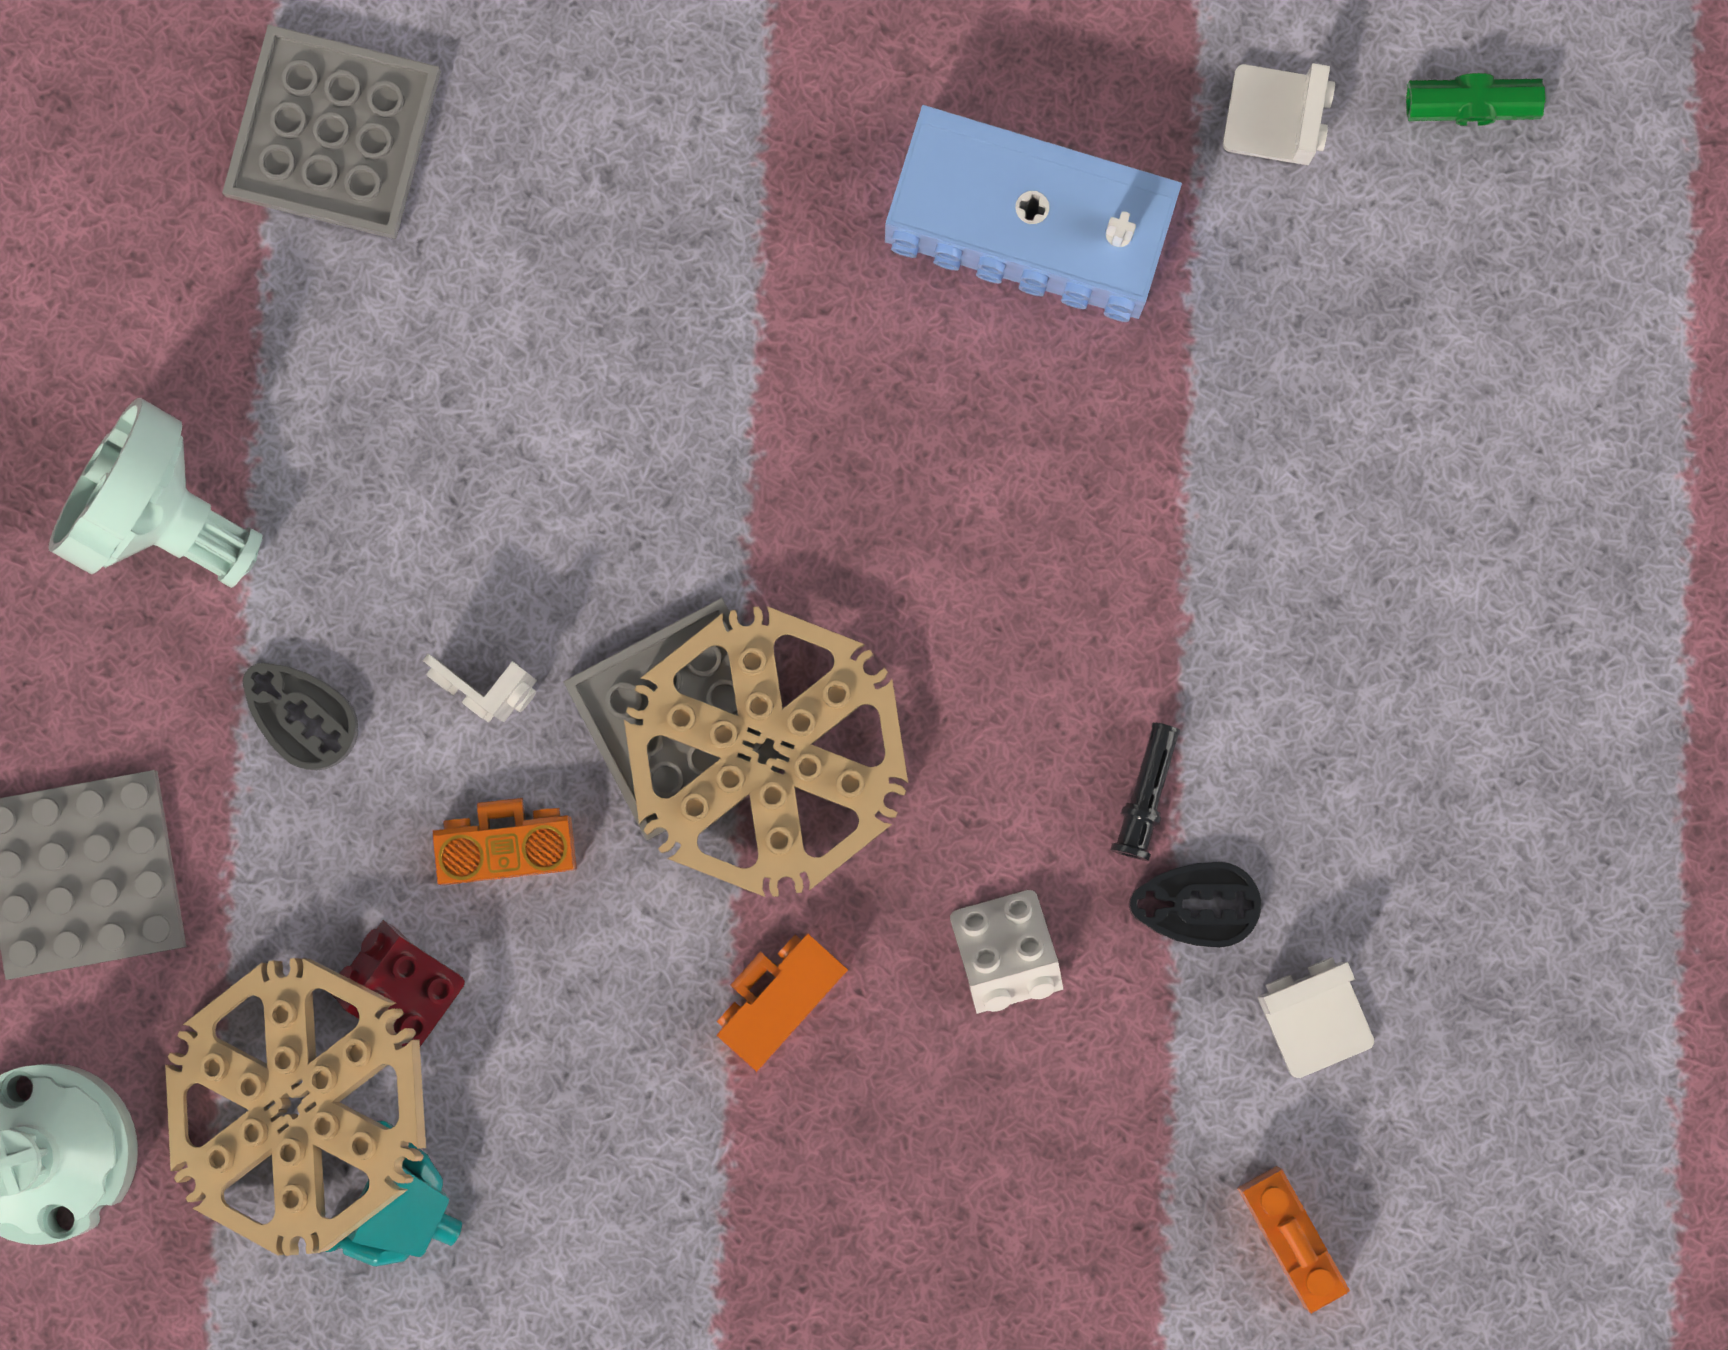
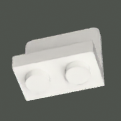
[1223,63,1335,165]
[422,654,537,722]
[950,890,1063,1014]
[1257,957,1374,1078]

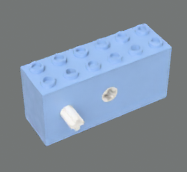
[885,105,1182,322]

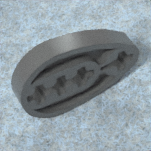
[243,663,358,770]

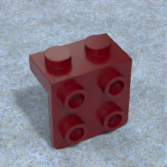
[330,920,465,1047]

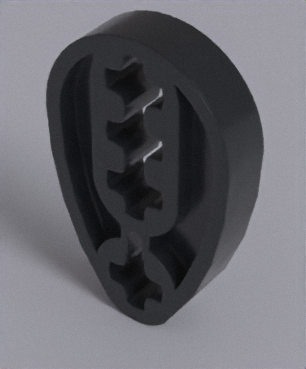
[1129,862,1261,948]

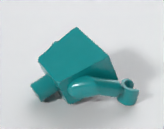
[326,1121,462,1267]

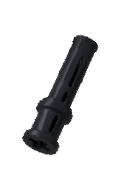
[1110,722,1180,861]

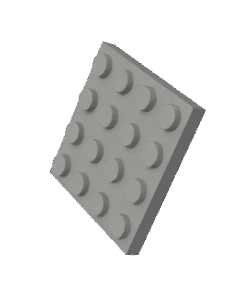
[222,25,441,239]
[563,598,794,841]
[0,770,187,980]

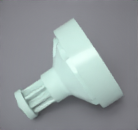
[49,398,263,588]
[0,1064,138,1245]

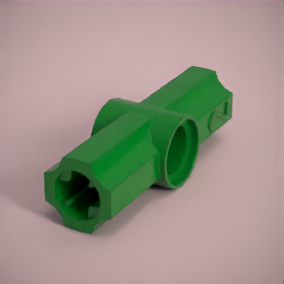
[1406,73,1545,126]

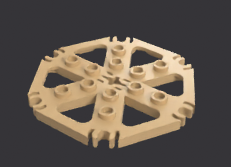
[624,606,908,897]
[165,958,426,1256]

